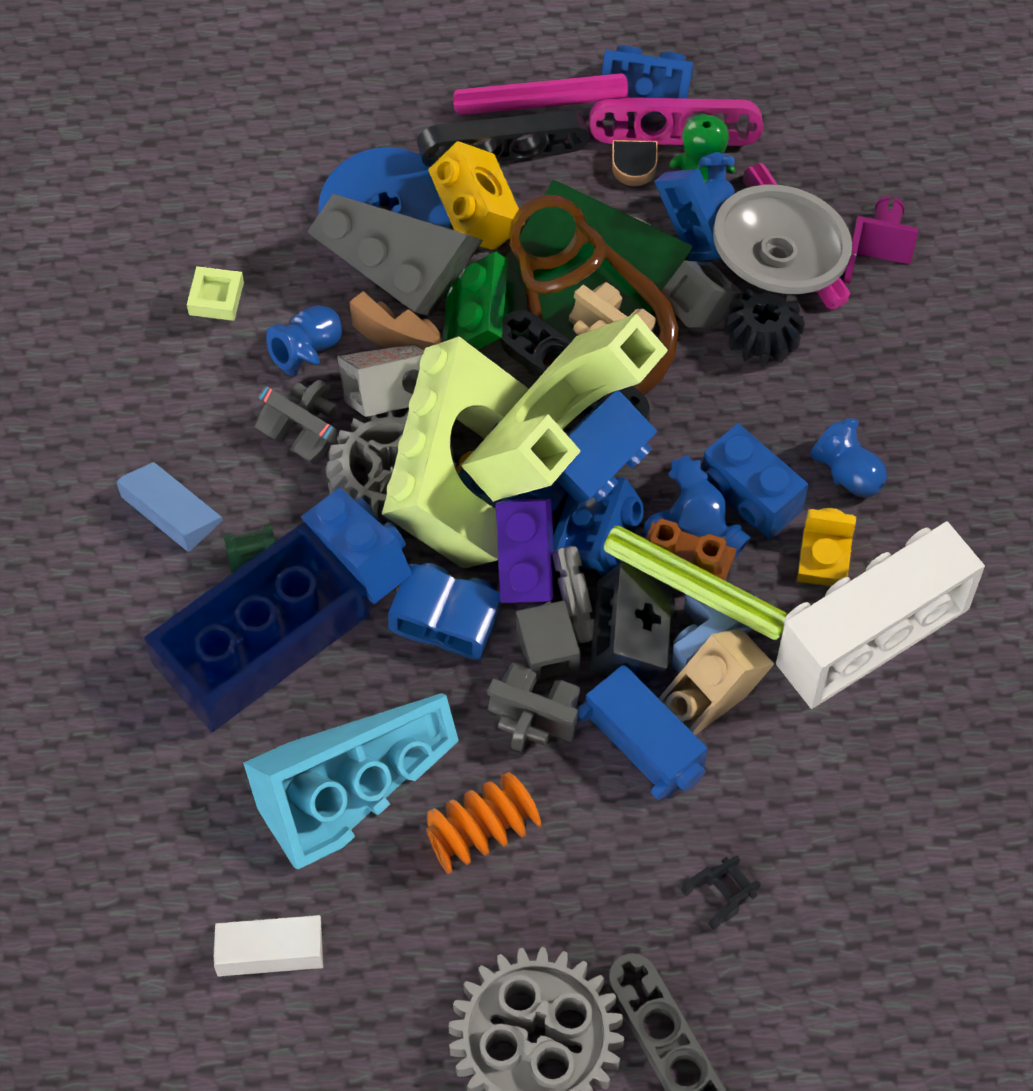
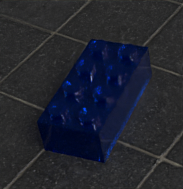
[144,522,370,733]

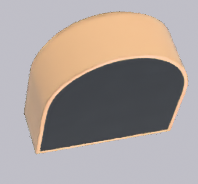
[612,140,657,186]

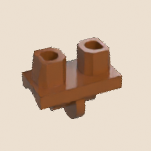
[646,518,737,592]

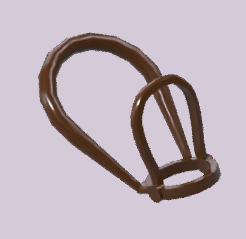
[509,195,679,395]

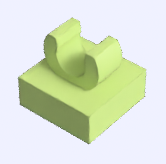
[187,266,244,321]

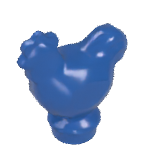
[644,455,751,560]

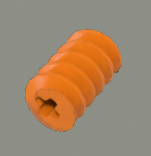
[426,772,542,874]

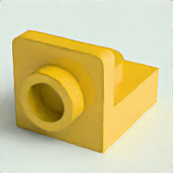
[797,508,856,587]

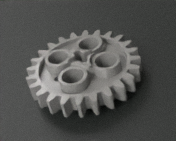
[449,947,624,1091]

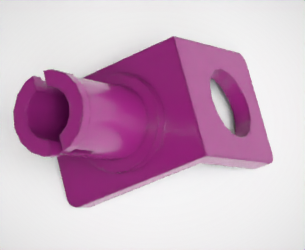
[844,196,918,284]

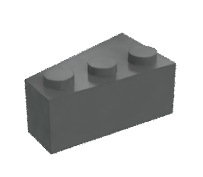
[307,194,483,316]

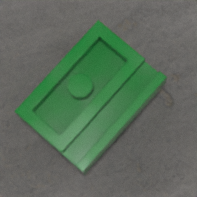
[442,252,508,350]

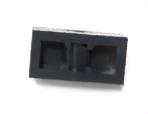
[590,563,675,685]

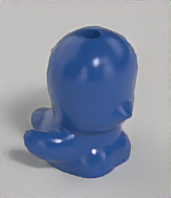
[266,305,343,376]
[810,418,887,498]

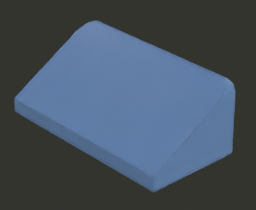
[116,462,223,552]

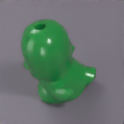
[669,114,735,182]

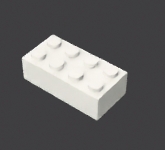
[776,521,985,710]

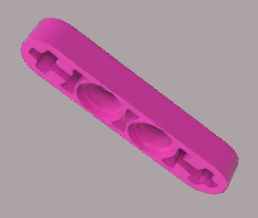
[589,98,763,146]

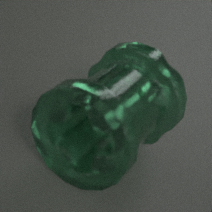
[223,523,280,576]

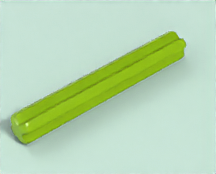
[604,526,788,640]

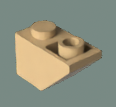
[658,629,774,735]

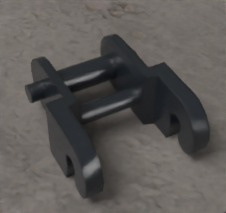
[681,856,761,930]

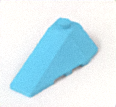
[243,693,459,869]

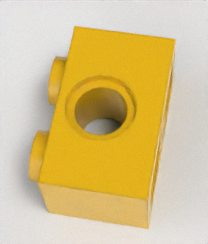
[428,141,525,251]

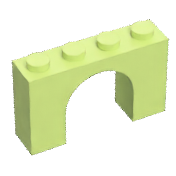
[461,314,668,501]
[382,337,529,568]

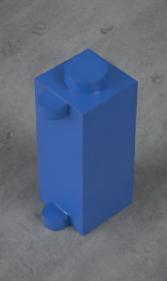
[577,664,708,800]

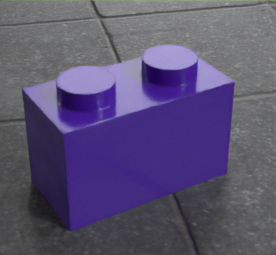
[496,498,556,603]

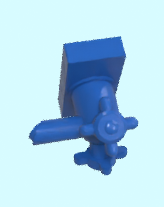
[654,152,735,261]

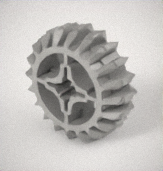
[326,410,456,528]

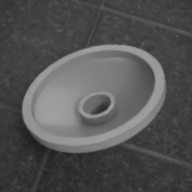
[713,184,852,294]

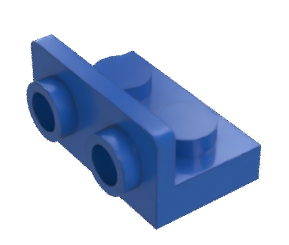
[601,45,694,115]
[553,477,644,577]

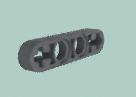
[608,953,726,1091]

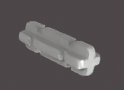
[552,546,594,644]

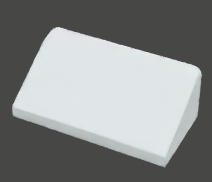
[214,915,323,976]

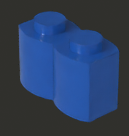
[388,563,502,660]

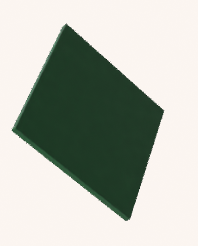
[503,179,694,357]

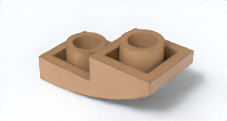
[349,291,442,351]

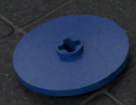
[318,147,452,229]

